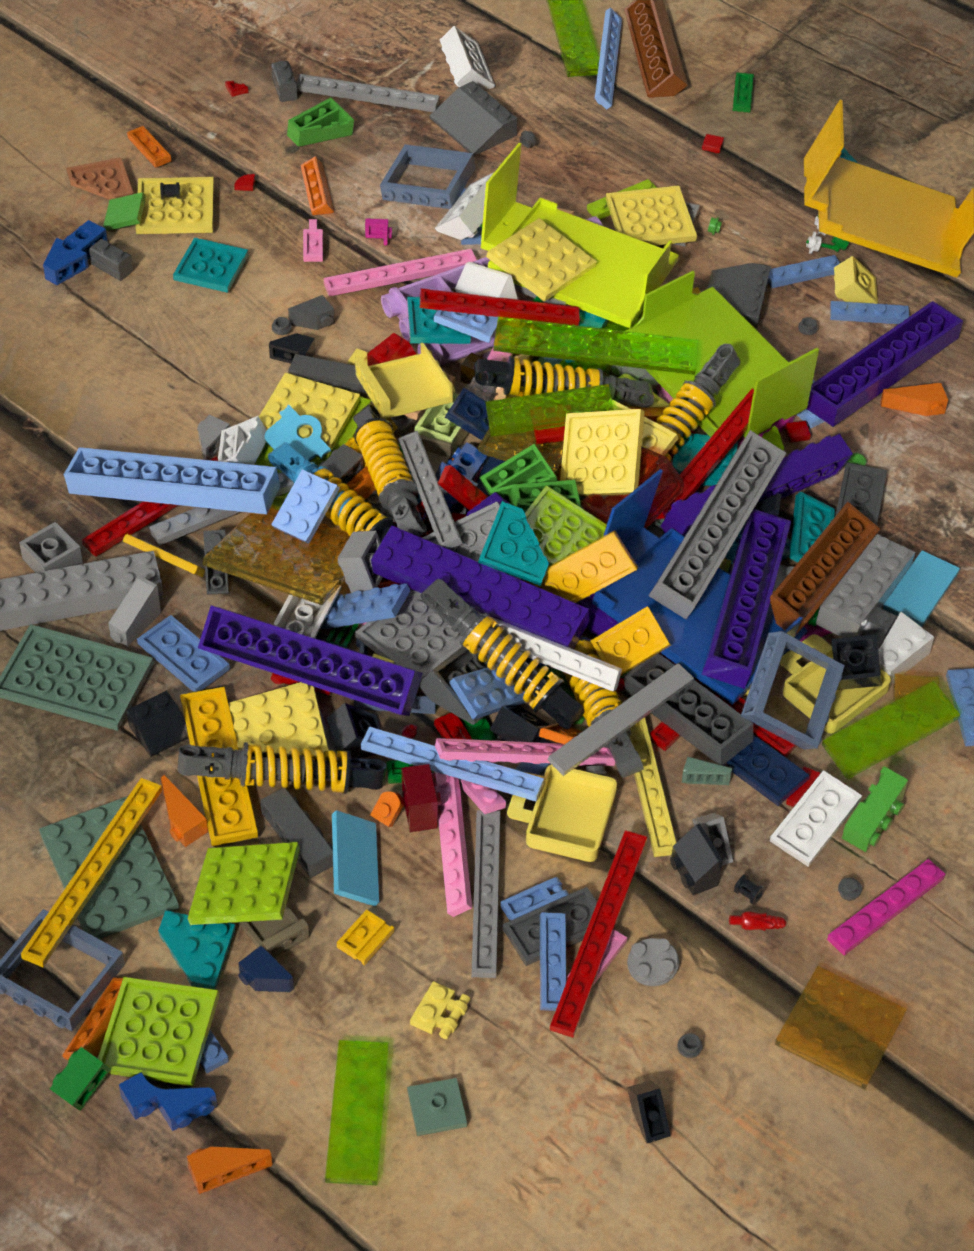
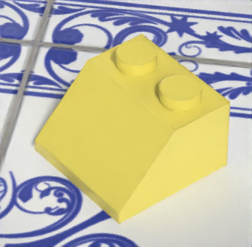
[834,256,878,304]

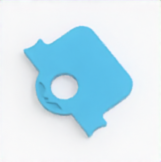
[265,405,331,461]

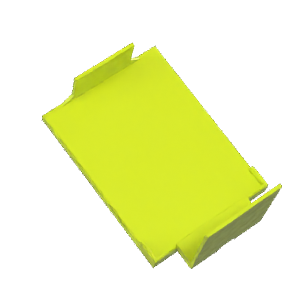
[481,143,679,328]

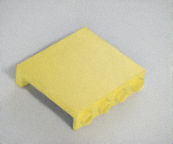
[355,343,455,419]

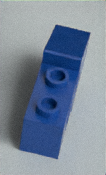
[43,220,108,285]
[435,442,488,513]

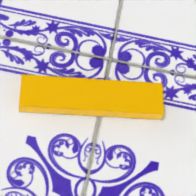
[123,534,205,577]

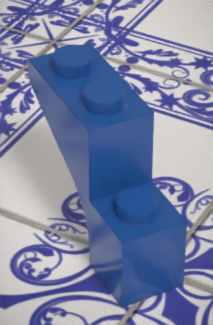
[119,1072,218,1131]

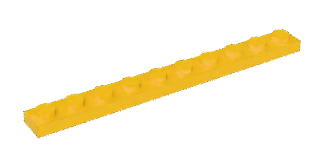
[21,778,162,967]

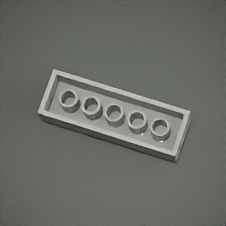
[816,534,915,638]

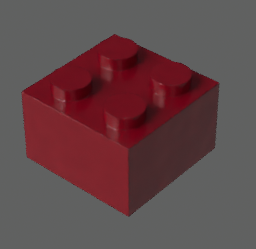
[402,764,441,833]

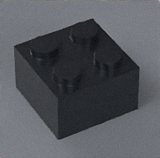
[831,634,882,690]

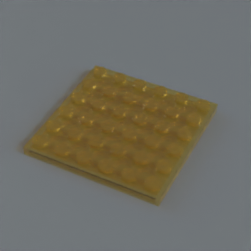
[203,507,350,605]

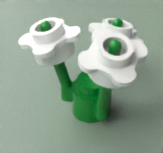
[806,215,849,254]

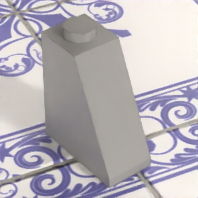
[108,576,161,647]

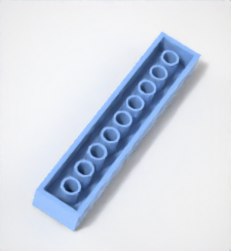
[64,447,280,514]

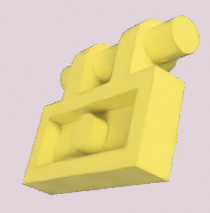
[410,981,470,1039]

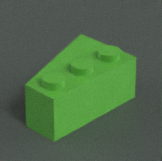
[287,98,354,147]
[480,444,557,500]
[508,480,581,513]
[842,766,908,852]

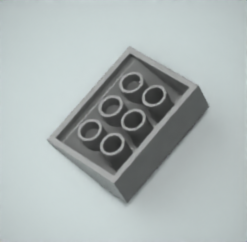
[430,81,517,156]
[707,263,771,330]
[419,647,488,725]

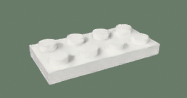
[770,770,862,867]

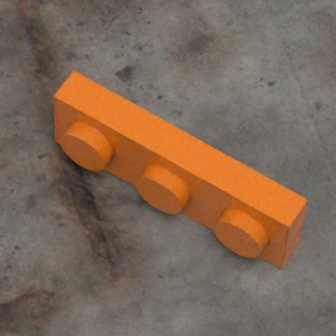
[127,126,171,168]

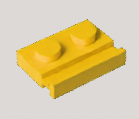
[337,909,394,966]

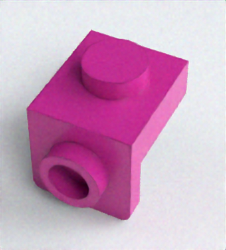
[365,218,392,246]

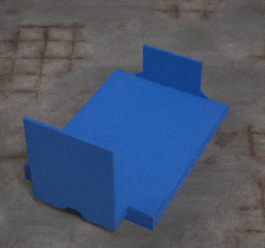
[592,469,808,705]

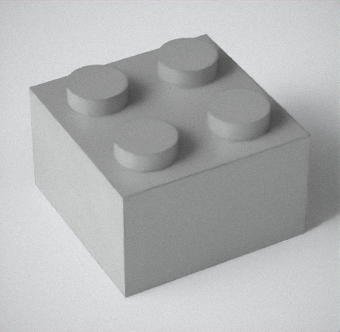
[19,522,83,573]
[338,531,383,593]

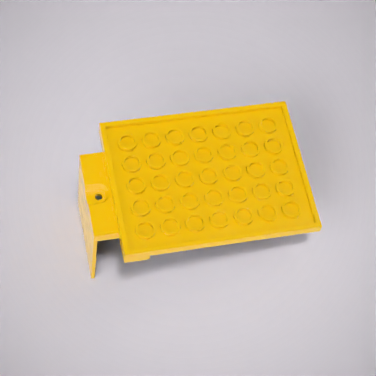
[804,100,974,278]

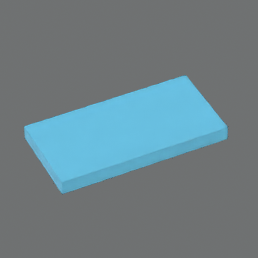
[883,551,960,627]
[332,810,379,906]

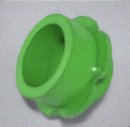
[707,217,722,235]

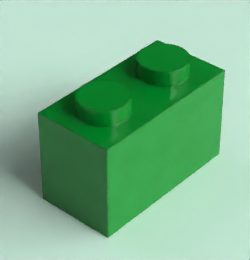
[50,1047,111,1111]

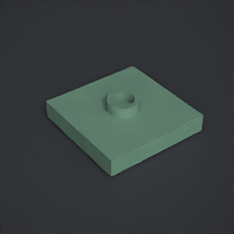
[407,1078,467,1136]

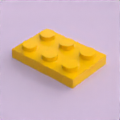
[591,606,671,676]

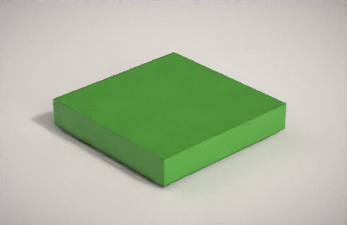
[103,192,146,231]

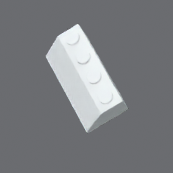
[440,26,495,90]
[435,172,494,240]
[455,262,518,320]
[273,574,341,638]

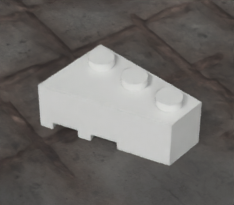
[218,416,267,465]
[879,612,934,685]

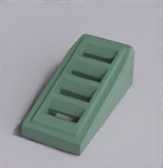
[682,757,732,785]

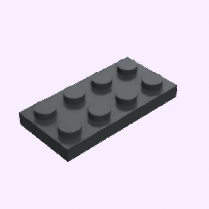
[835,463,887,526]
[503,887,597,966]

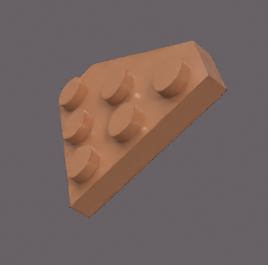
[66,157,133,200]

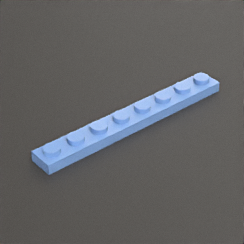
[595,7,622,110]
[361,727,544,801]

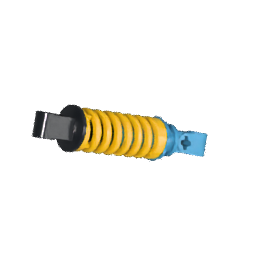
[268,442,395,542]

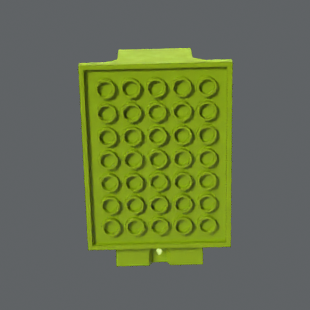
[617,271,819,437]

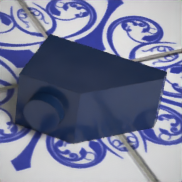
[238,946,294,992]

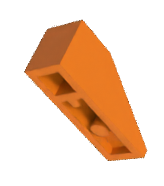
[880,383,948,416]
[161,775,208,847]
[187,1147,272,1194]

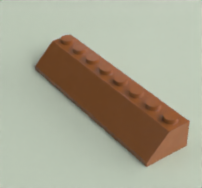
[624,0,688,98]
[770,502,880,634]

